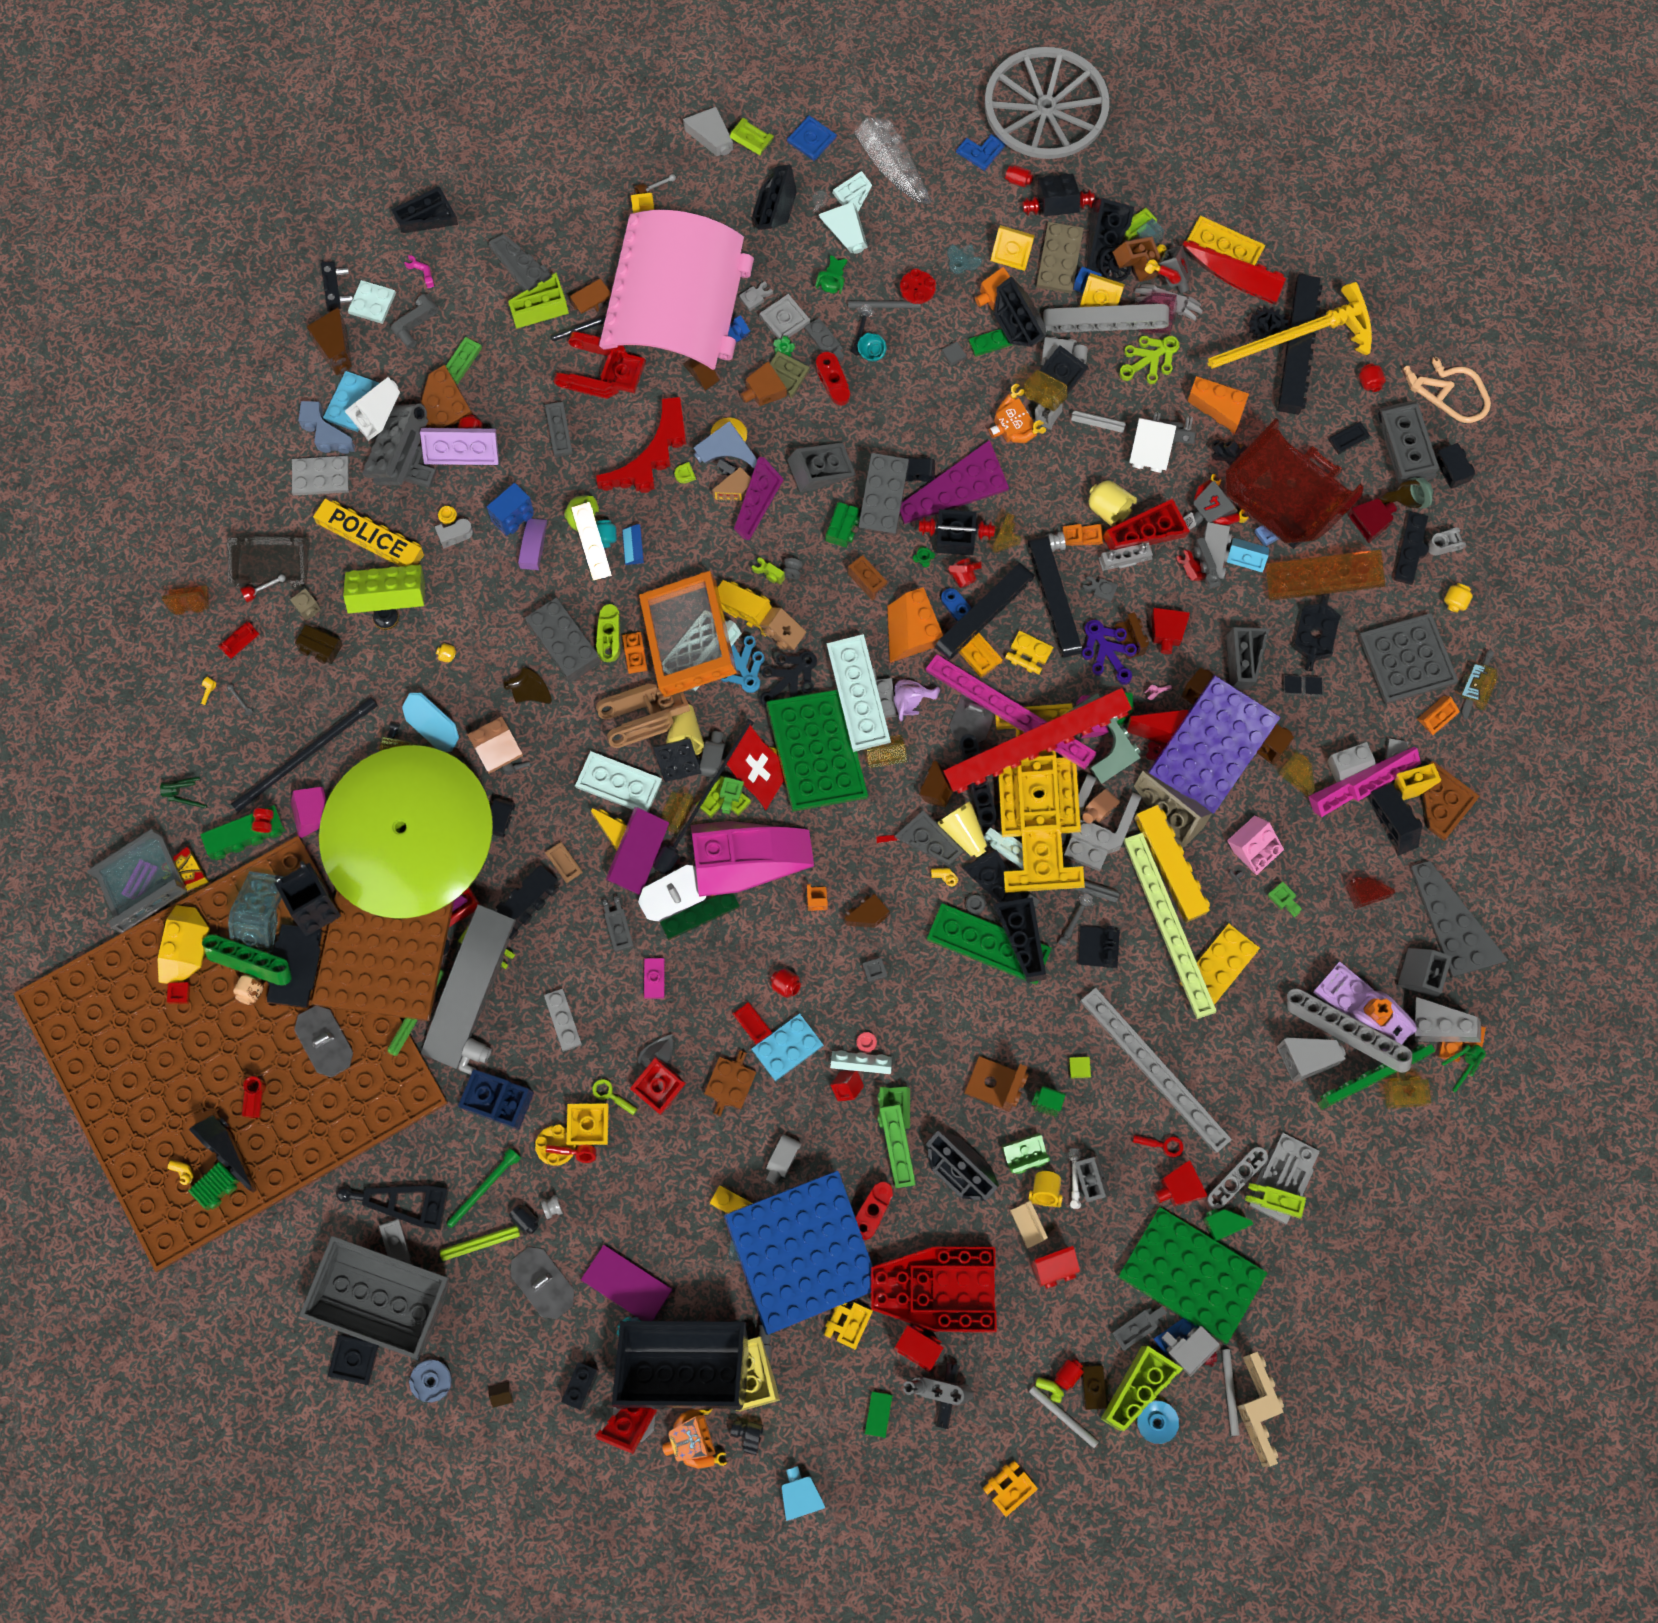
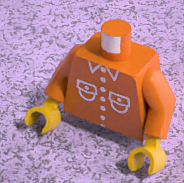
[989,384,1046,443]

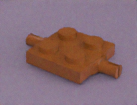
[704,1050,756,1117]

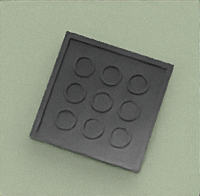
[1359,613,1459,705]

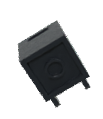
[274,861,341,936]

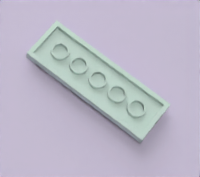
[827,634,891,752]

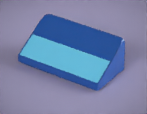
[622,524,644,565]

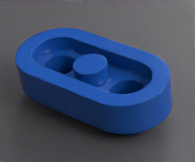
[941,588,971,621]

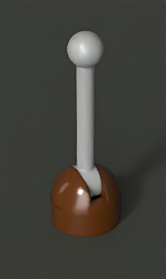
[634,174,676,194]

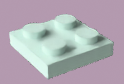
[348,280,396,324]

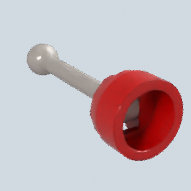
[240,574,286,603]

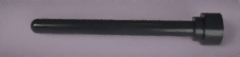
[551,314,606,341]

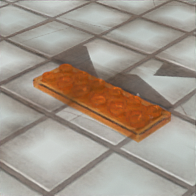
[1266,549,1385,601]

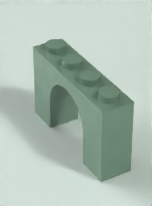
[1063,693,1140,784]

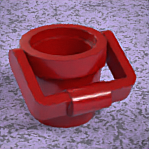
[948,558,982,588]

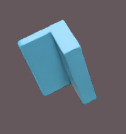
[1227,538,1269,572]

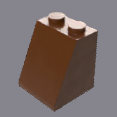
[306,308,352,376]

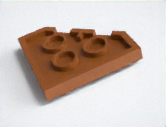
[421,365,473,428]
[1422,760,1480,841]

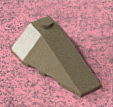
[1134,770,1212,848]

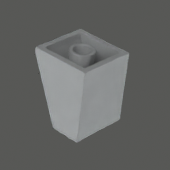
[1277,1038,1346,1083]

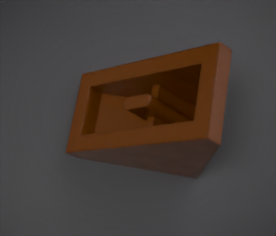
[683,358,720,391]

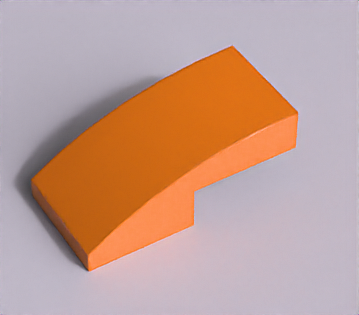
[1063,524,1104,546]

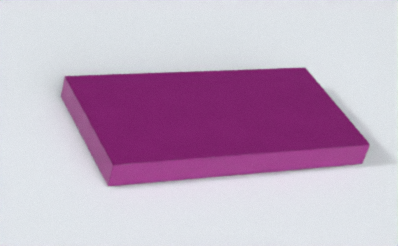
[606,807,669,895]
[581,1245,672,1321]

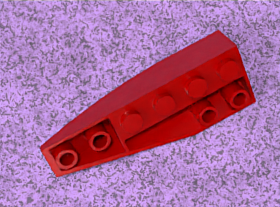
[1183,240,1286,305]

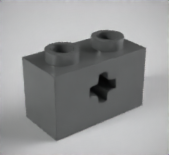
[1075,1156,1111,1202]

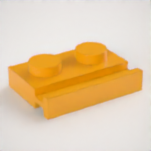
[959,633,1003,678]

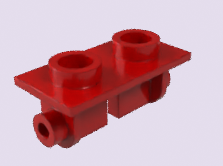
[218,621,260,659]

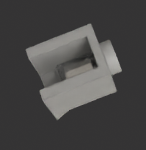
[1035,394,1062,430]

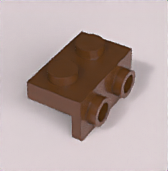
[1115,612,1149,659]

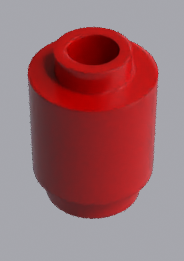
[1005,165,1033,188]
[1054,1359,1084,1391]

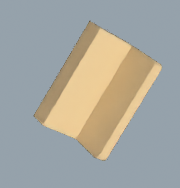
[1010,1200,1048,1249]

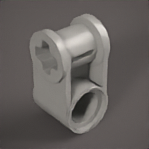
[1427,528,1466,556]

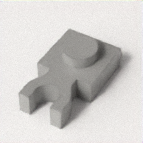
[739,281,773,311]

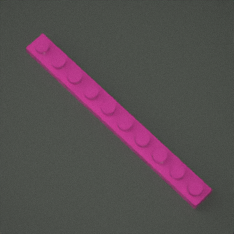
[926,654,1096,770]

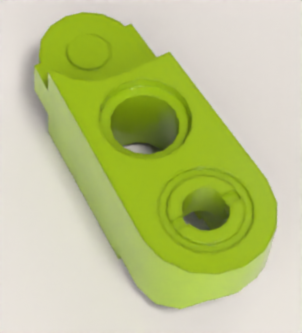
[596,604,620,663]

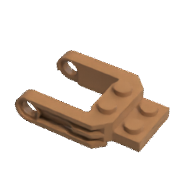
[596,683,690,748]

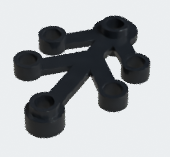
[758,651,817,708]

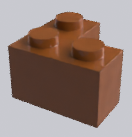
[1113,237,1161,282]

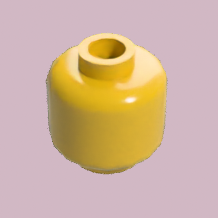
[1444,583,1473,613]

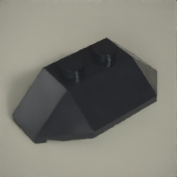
[751,164,797,230]
[994,276,1046,347]
[926,1129,999,1201]

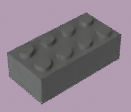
[859,453,909,536]
[525,597,601,684]

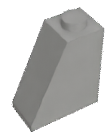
[683,107,733,156]

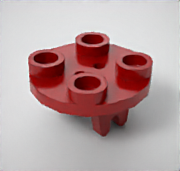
[900,268,936,304]

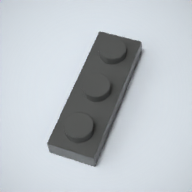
[545,402,573,458]

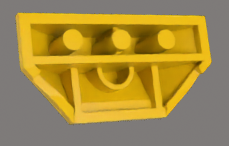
[158,905,210,984]

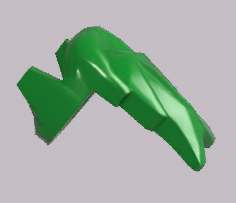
[815,255,848,294]

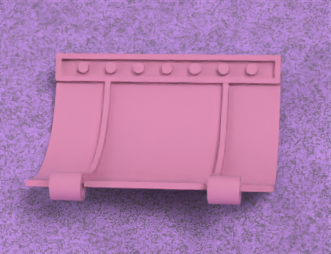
[599,210,754,370]

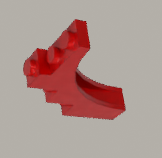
[596,397,686,493]

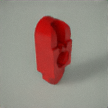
[816,352,851,406]
[855,1181,894,1240]

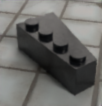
[495,865,560,940]
[993,897,1047,983]

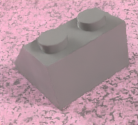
[1327,742,1376,783]

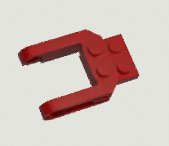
[553,332,646,399]

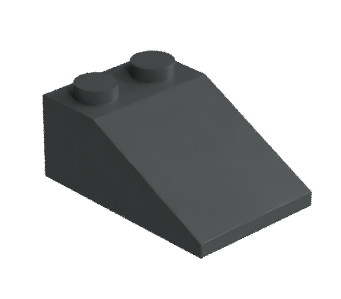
[787,443,856,493]

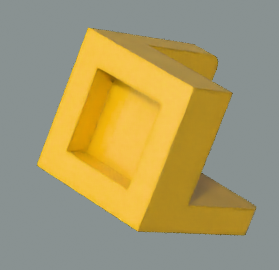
[631,193,654,213]

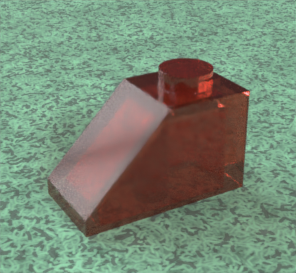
[1346,877,1396,909]

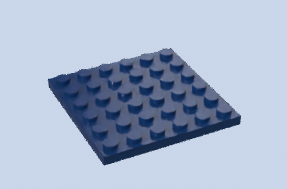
[724,1171,873,1335]

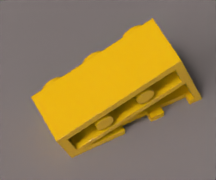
[718,580,772,637]

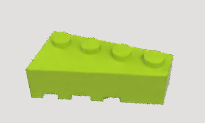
[1101,1346,1183,1431]

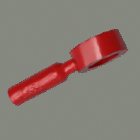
[1132,1135,1184,1158]
[545,1144,596,1163]

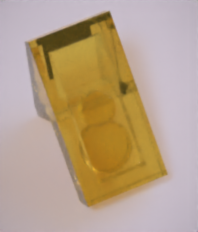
[992,513,1021,553]

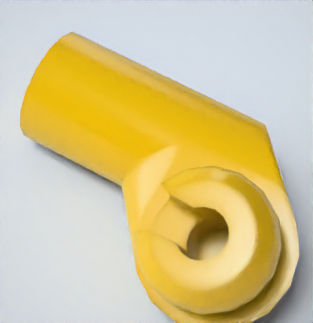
[931,868,958,887]
[168,1159,193,1185]

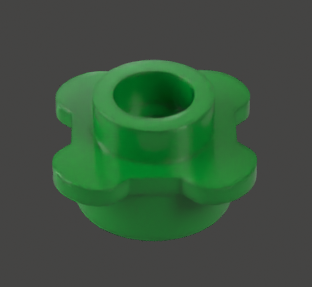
[913,546,935,568]

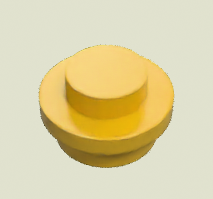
[438,506,457,524]

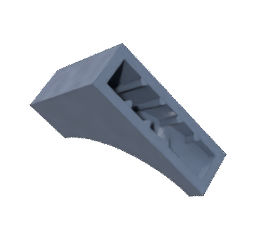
[694,421,758,469]

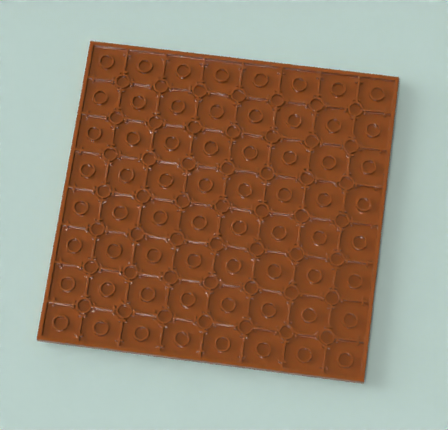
[13,836,448,1272]

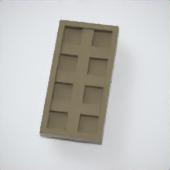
[1036,222,1083,294]

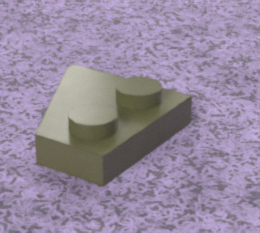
[770,351,810,398]

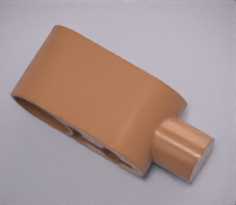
[1083,789,1120,824]

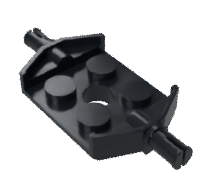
[1294,592,1341,671]

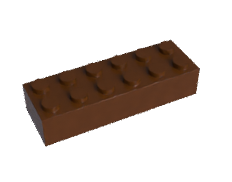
[1181,667,1294,766]

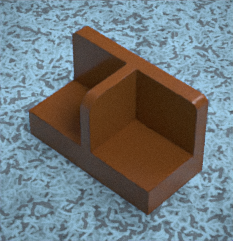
[570,278,611,314]
[848,555,887,601]

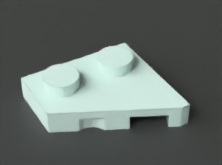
[832,171,872,211]

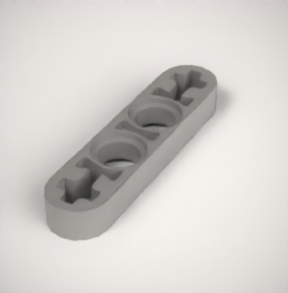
[1207,1147,1268,1209]

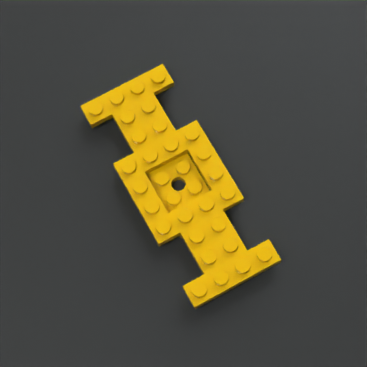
[995,703,1085,893]

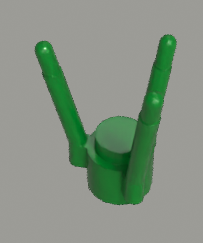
[1441,1045,1486,1092]

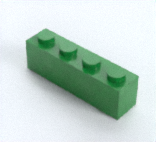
[200,805,286,860]

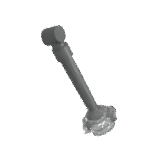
[1058,893,1095,947]

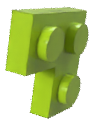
[696,776,751,818]

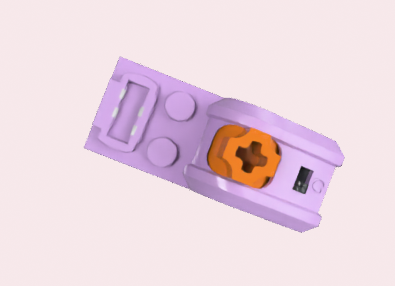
[1311,962,1417,1051]

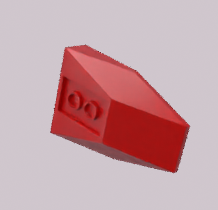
[871,1247,997,1333]

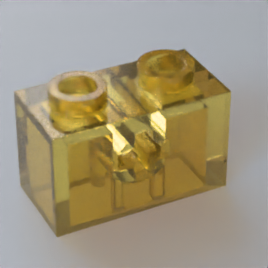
[1024,370,1068,411]
[1384,1076,1431,1109]

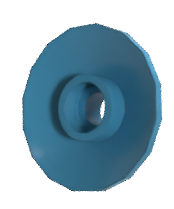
[1137,1401,1179,1444]

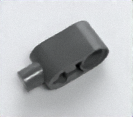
[699,731,725,779]

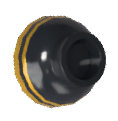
[372,609,400,630]

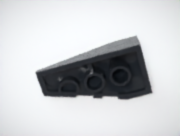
[1087,198,1134,274]
[189,1115,256,1193]

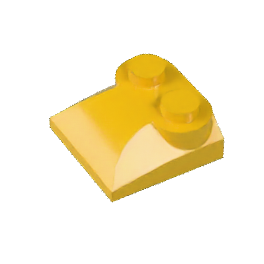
[567,1104,609,1145]

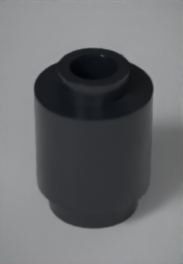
[509,1204,539,1235]

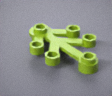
[1119,336,1179,384]

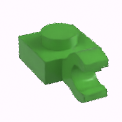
[720,777,744,815]
[1268,882,1302,918]

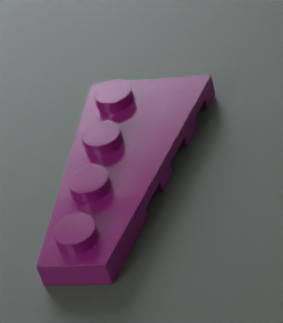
[734,457,784,540]

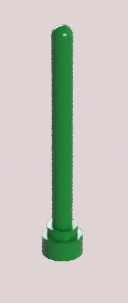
[447,1147,521,1228]

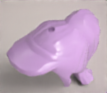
[894,679,940,721]

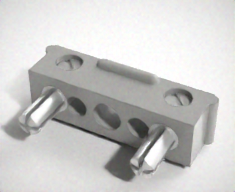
[1099,542,1153,571]

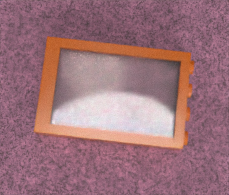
[639,571,737,697]

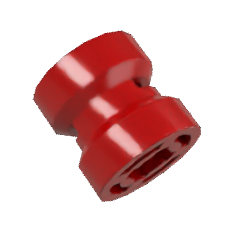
[251,808,274,833]

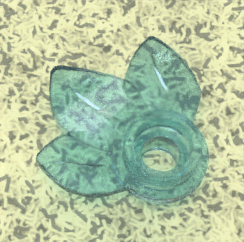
[947,244,982,274]

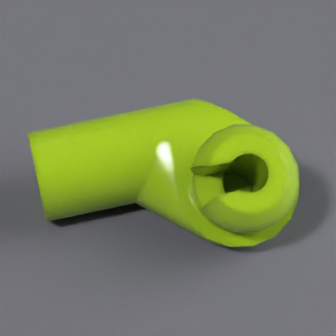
[1036,1377,1064,1403]

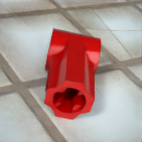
[242,1076,266,1118]

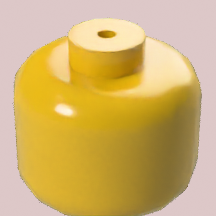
[436,643,456,662]

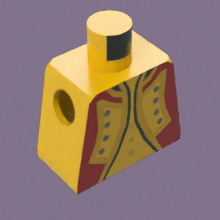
[157,847,209,891]

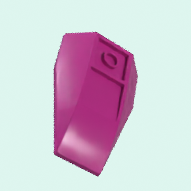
[691,821,814,897]

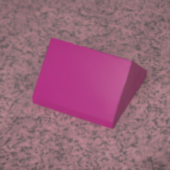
[290,787,326,838]

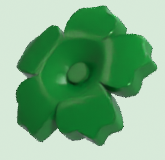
[773,336,796,357]

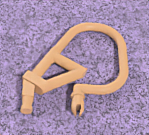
[1403,357,1491,423]

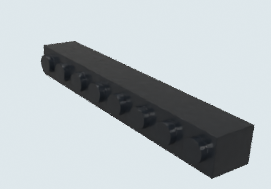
[1277,274,1322,415]

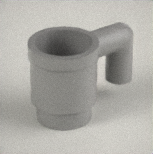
[458,1038,492,1075]

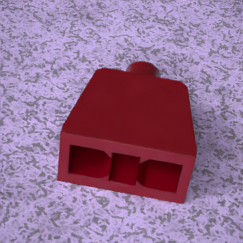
[1348,498,1397,543]

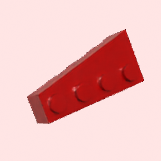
[1103,498,1190,551]

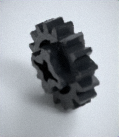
[1248,307,1289,340]

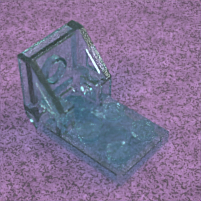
[228,871,283,954]

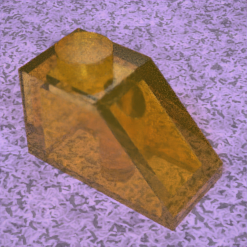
[1279,752,1315,798]

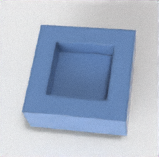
[1254,521,1282,547]

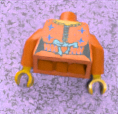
[662,1408,727,1469]

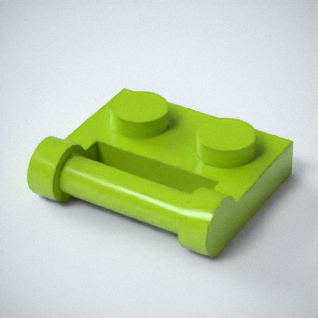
[730,117,774,155]

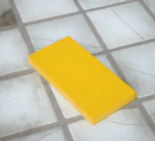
[1186,216,1265,265]

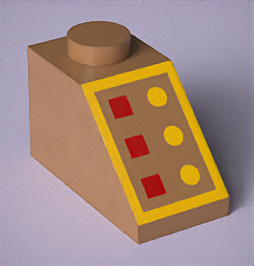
[712,467,751,501]

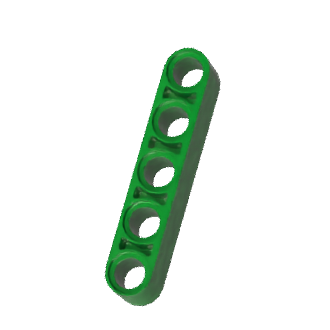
[202,935,292,985]

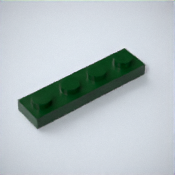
[660,893,740,941]

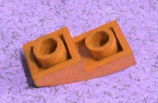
[622,632,647,674]

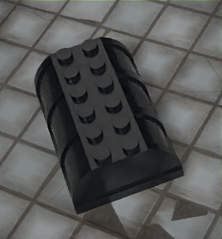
[612,1321,749,1410]

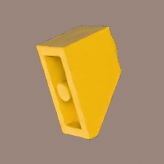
[1394,763,1441,800]

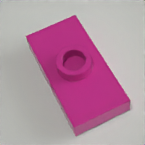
[644,958,665,999]

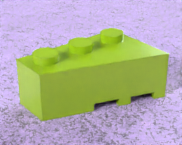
[508,273,569,329]

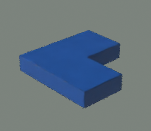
[956,134,1006,171]

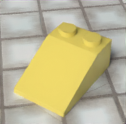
[735,1337,780,1411]

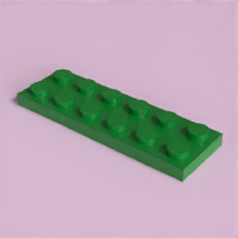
[927,903,1052,985]
[1317,1044,1435,1110]

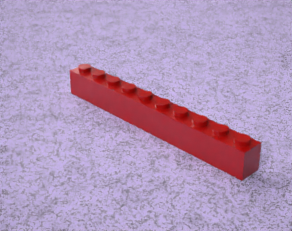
[943,688,1132,794]

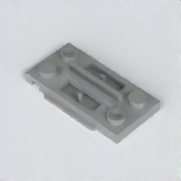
[1249,1133,1320,1225]

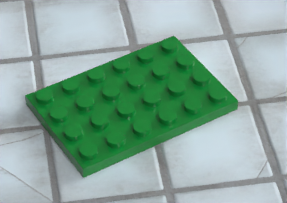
[766,690,868,812]
[1118,1207,1268,1345]

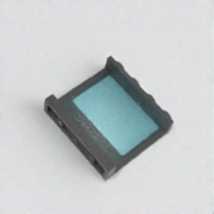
[87,829,187,933]

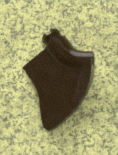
[503,667,552,704]

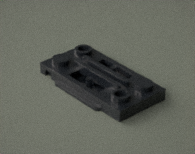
[267,924,323,1008]

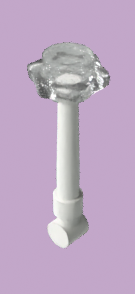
[1065,1148,1085,1209]

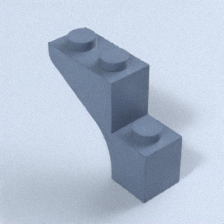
[299,401,355,454]

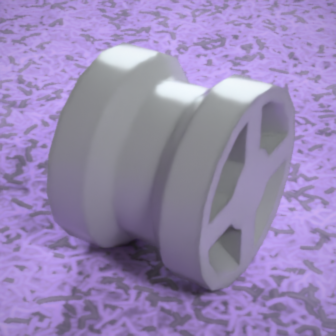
[1047,532,1066,552]
[541,1195,563,1220]

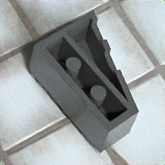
[1226,627,1270,690]

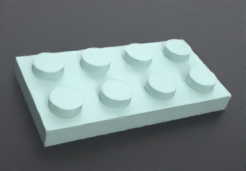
[575,751,662,813]

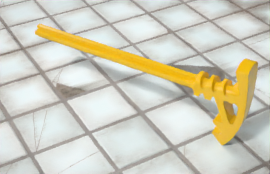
[1207,282,1372,369]

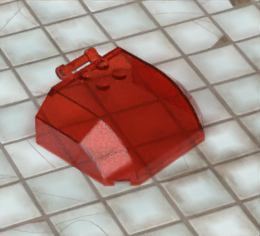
[1226,418,1364,544]

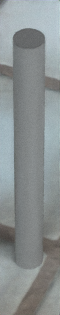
[1222,1349,1240,1436]
[1029,1386,1099,1448]

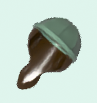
[1378,477,1433,509]

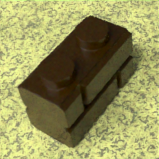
[295,624,343,664]

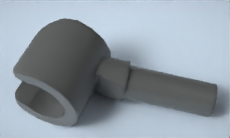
[502,761,531,775]

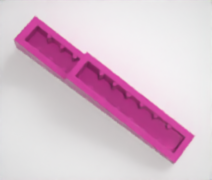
[1309,747,1421,817]

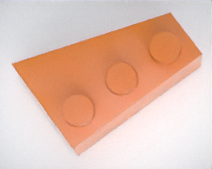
[1188,376,1249,434]

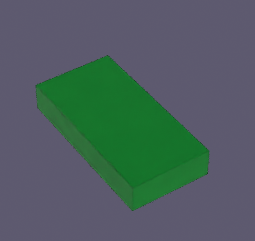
[865,1391,893,1438]

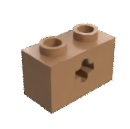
[759,608,806,650]

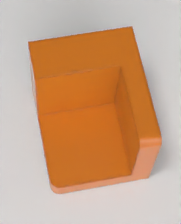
[807,884,828,911]

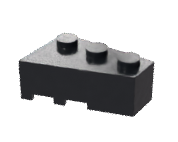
[391,186,458,233]
[1370,783,1423,856]

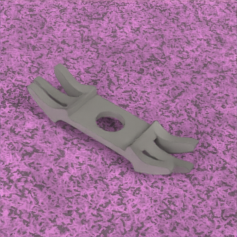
[1134,284,1203,320]

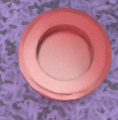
[857,1032,877,1053]

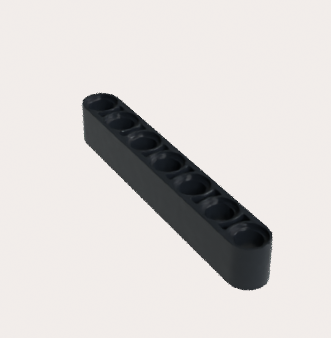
[1028,535,1082,658]
[935,563,1035,660]

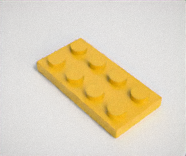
[1180,924,1260,1005]

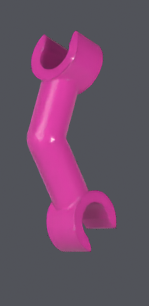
[404,255,434,288]

